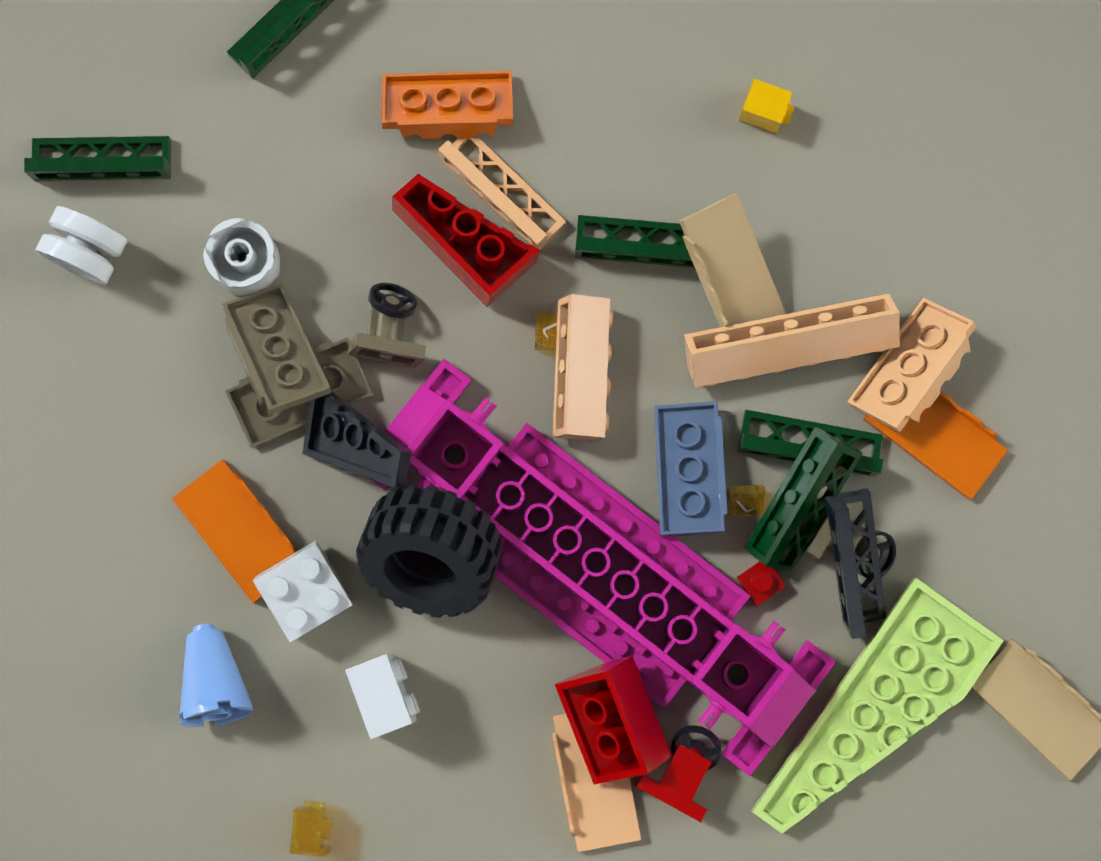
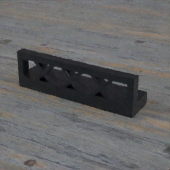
[825,488,886,639]

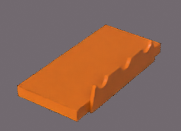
[382,71,513,140]
[863,390,1008,500]
[172,459,298,604]

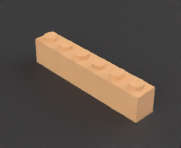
[684,293,900,388]

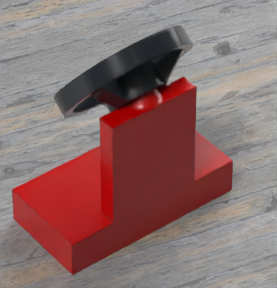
[635,725,722,823]

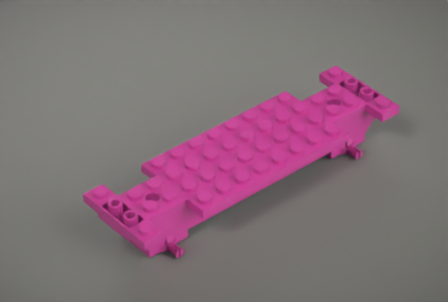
[371,359,836,776]

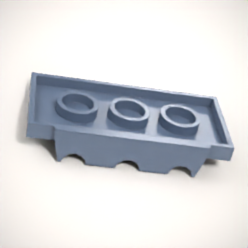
[654,401,729,537]

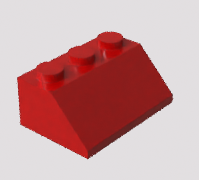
[554,656,672,785]

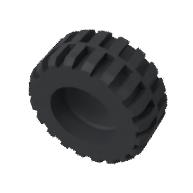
[356,485,503,618]

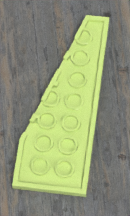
[751,578,1004,834]

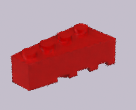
[392,174,540,307]

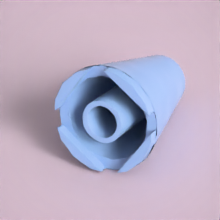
[180,624,253,727]

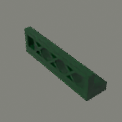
[227,0,334,79]
[24,136,171,181]
[575,215,695,268]
[737,409,883,477]
[744,427,863,574]

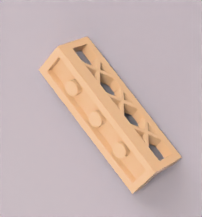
[438,136,566,250]

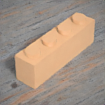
[553,294,613,441]

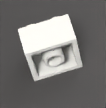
[253,540,353,642]
[345,654,420,740]

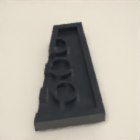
[302,392,411,488]

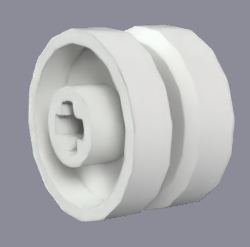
[35,206,128,285]

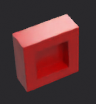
[736,561,786,607]

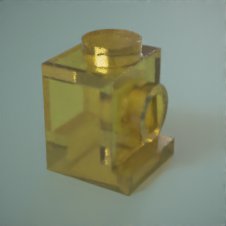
[290,800,332,856]

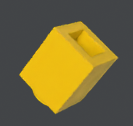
[739,79,795,134]

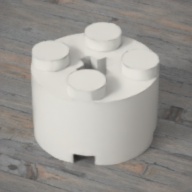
[203,218,280,296]

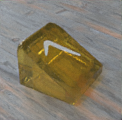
[535,312,557,351]
[727,485,766,517]

